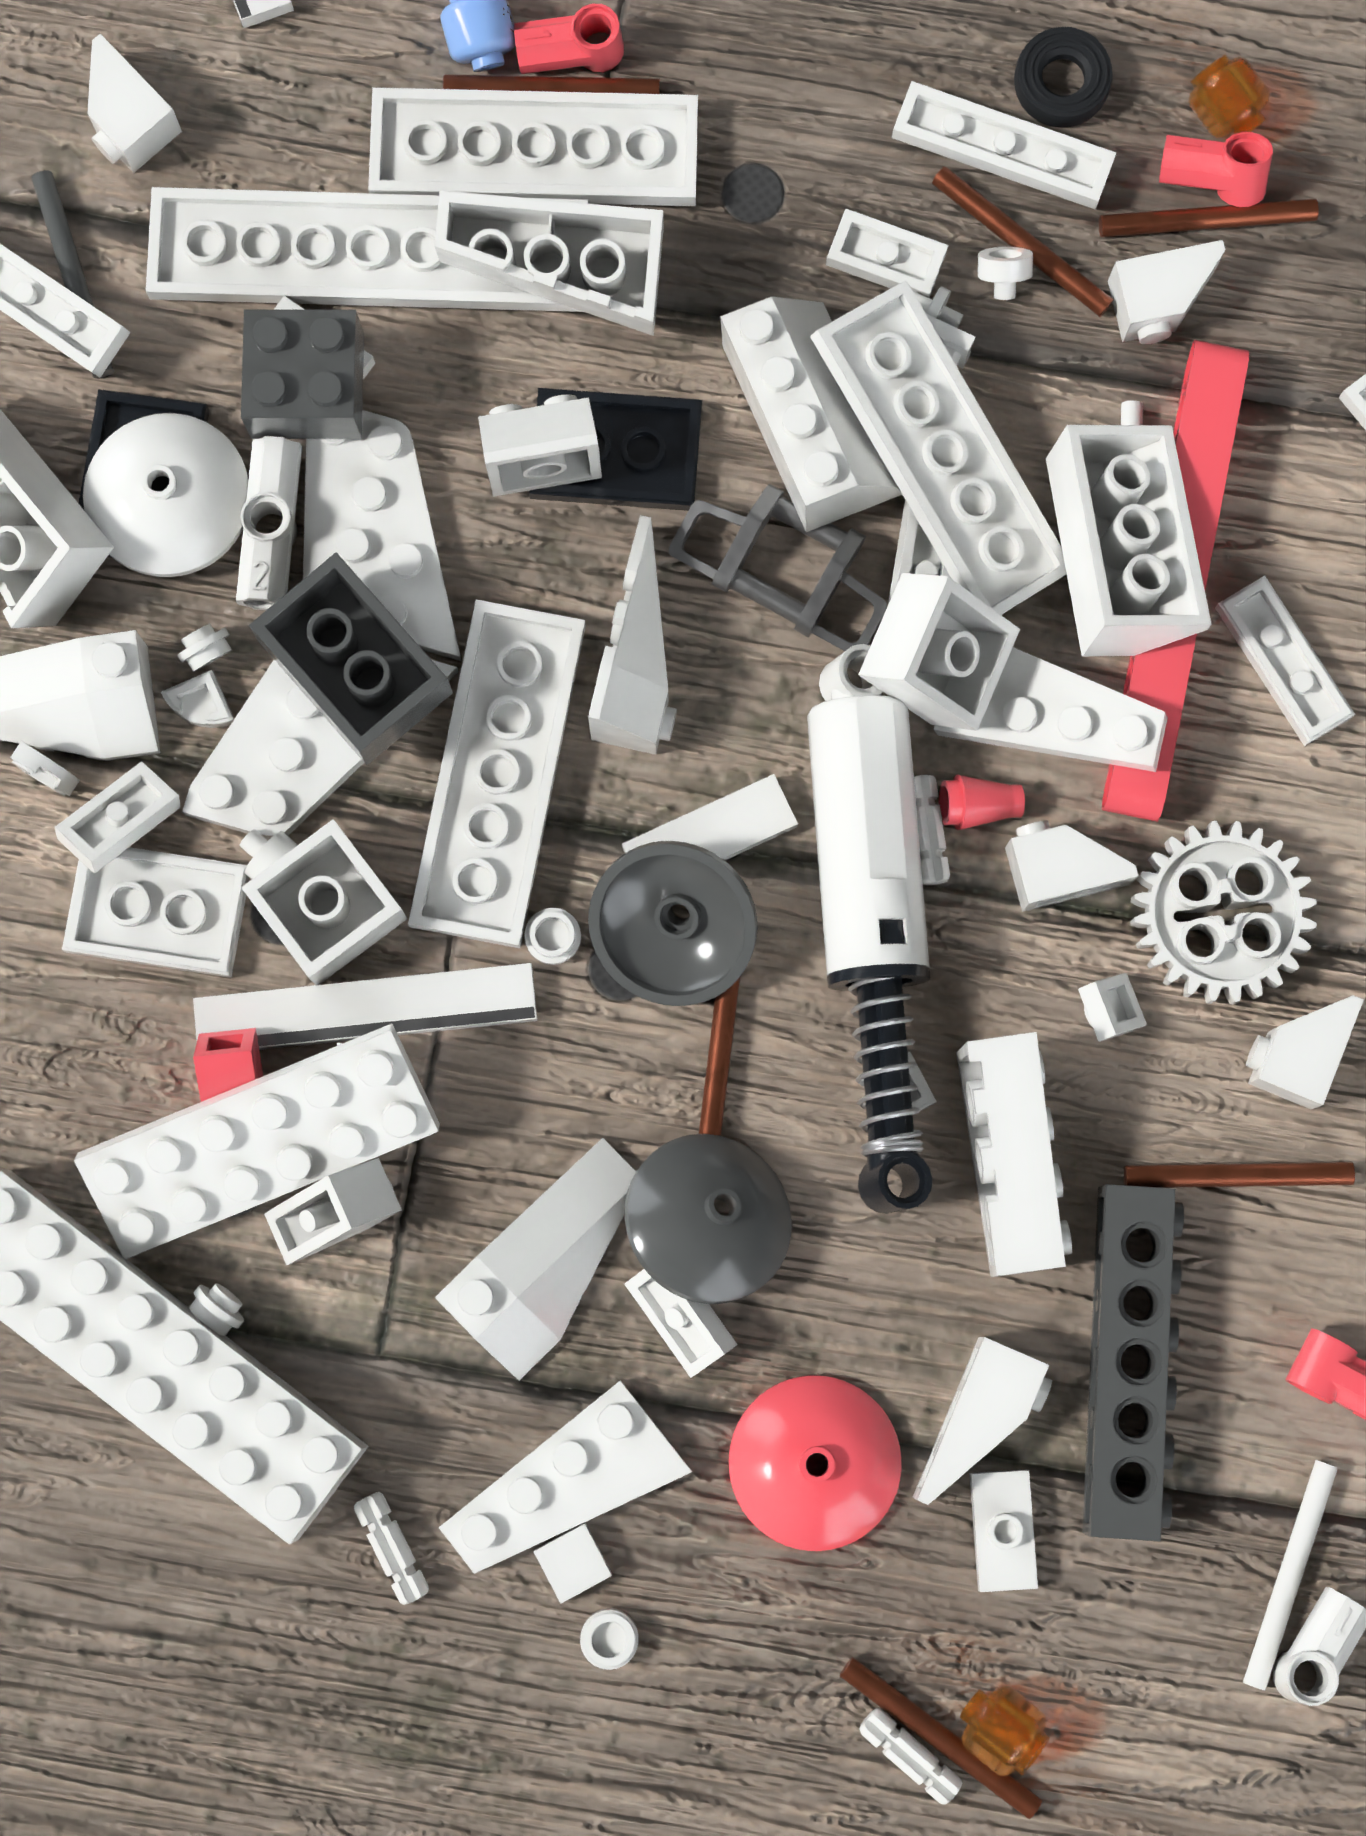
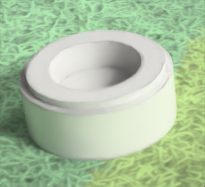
[580,1608,639,1670]

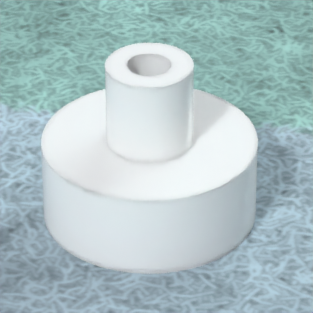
[978,247,1033,300]
[239,829,298,879]

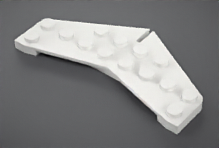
[182,410,462,839]

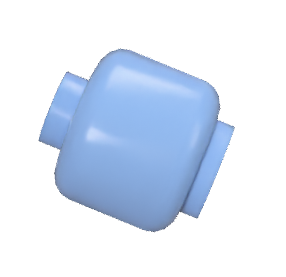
[440,0,515,72]

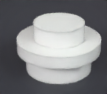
[177,624,232,672]
[524,908,581,965]
[189,1283,244,1336]

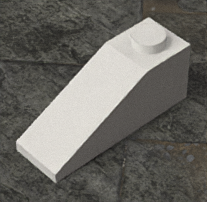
[913,1337,1052,1505]

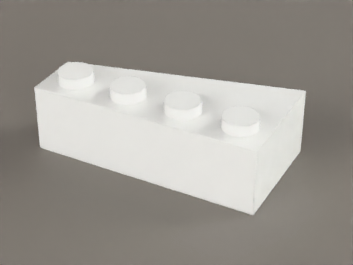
[434,190,664,336]
[0,409,114,629]
[956,1032,1072,1277]

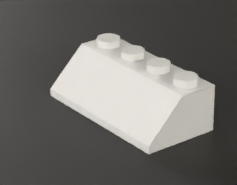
[720,297,902,532]
[1046,425,1212,657]

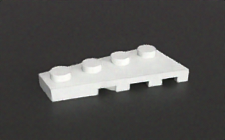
[934,647,1168,772]
[439,1380,692,1574]

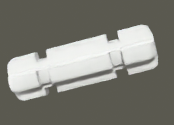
[914,775,950,885]
[354,1492,429,1605]
[859,1708,962,1805]

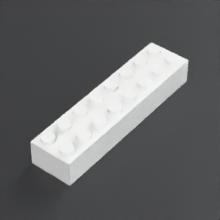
[0,1168,369,1545]

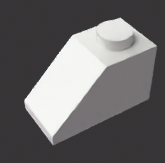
[87,34,182,173]
[1108,240,1225,344]
[1005,820,1139,912]
[1246,995,1364,1109]
[264,1158,402,1265]

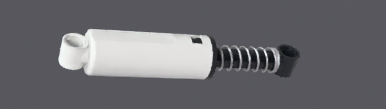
[807,644,932,1214]

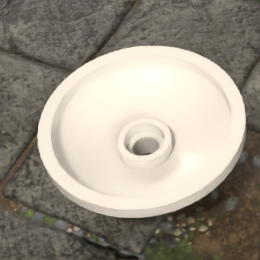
[83,413,249,577]

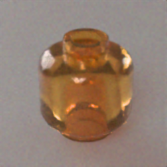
[1188,54,1270,138]
[960,1686,1050,1776]

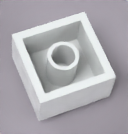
[858,573,1020,731]
[241,819,408,985]

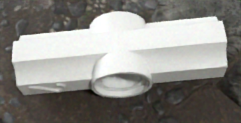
[236,436,302,611]

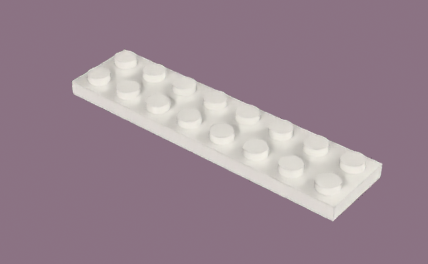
[146,187,588,312]

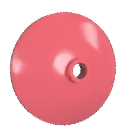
[729,1375,901,1551]

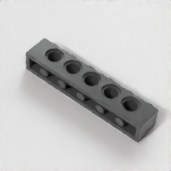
[1082,1184,1184,1542]

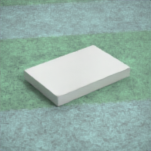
[62,847,249,978]

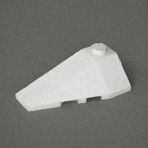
[588,515,677,755]
[0,630,160,761]

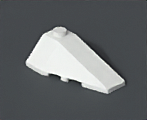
[435,1138,636,1381]

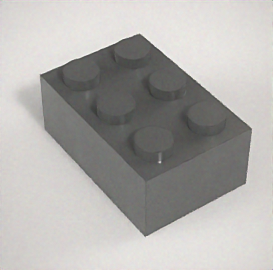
[249,552,453,765]

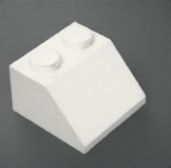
[478,395,602,497]

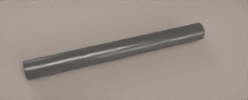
[31,170,114,379]

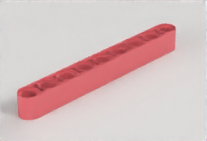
[1102,340,1249,822]

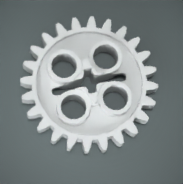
[1130,821,1317,1005]

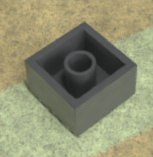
[241,309,364,439]

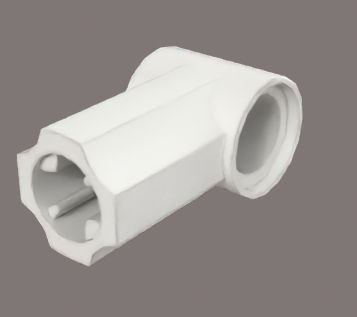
[1272,1587,1366,1706]

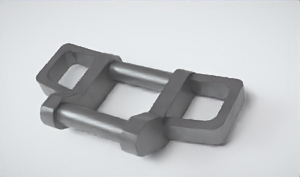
[669,483,888,651]

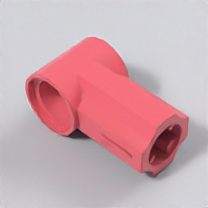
[514,3,624,74]
[1159,132,1273,207]
[1285,1328,1366,1420]

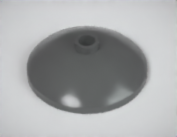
[588,841,758,1006]
[625,1134,792,1304]

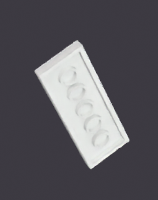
[368,88,698,206]
[810,280,1067,615]
[408,599,586,948]
[74,1024,440,1260]

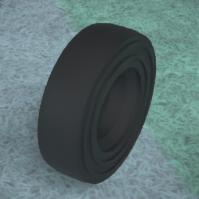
[1014,27,1113,128]

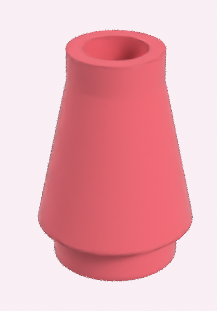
[938,774,1025,830]

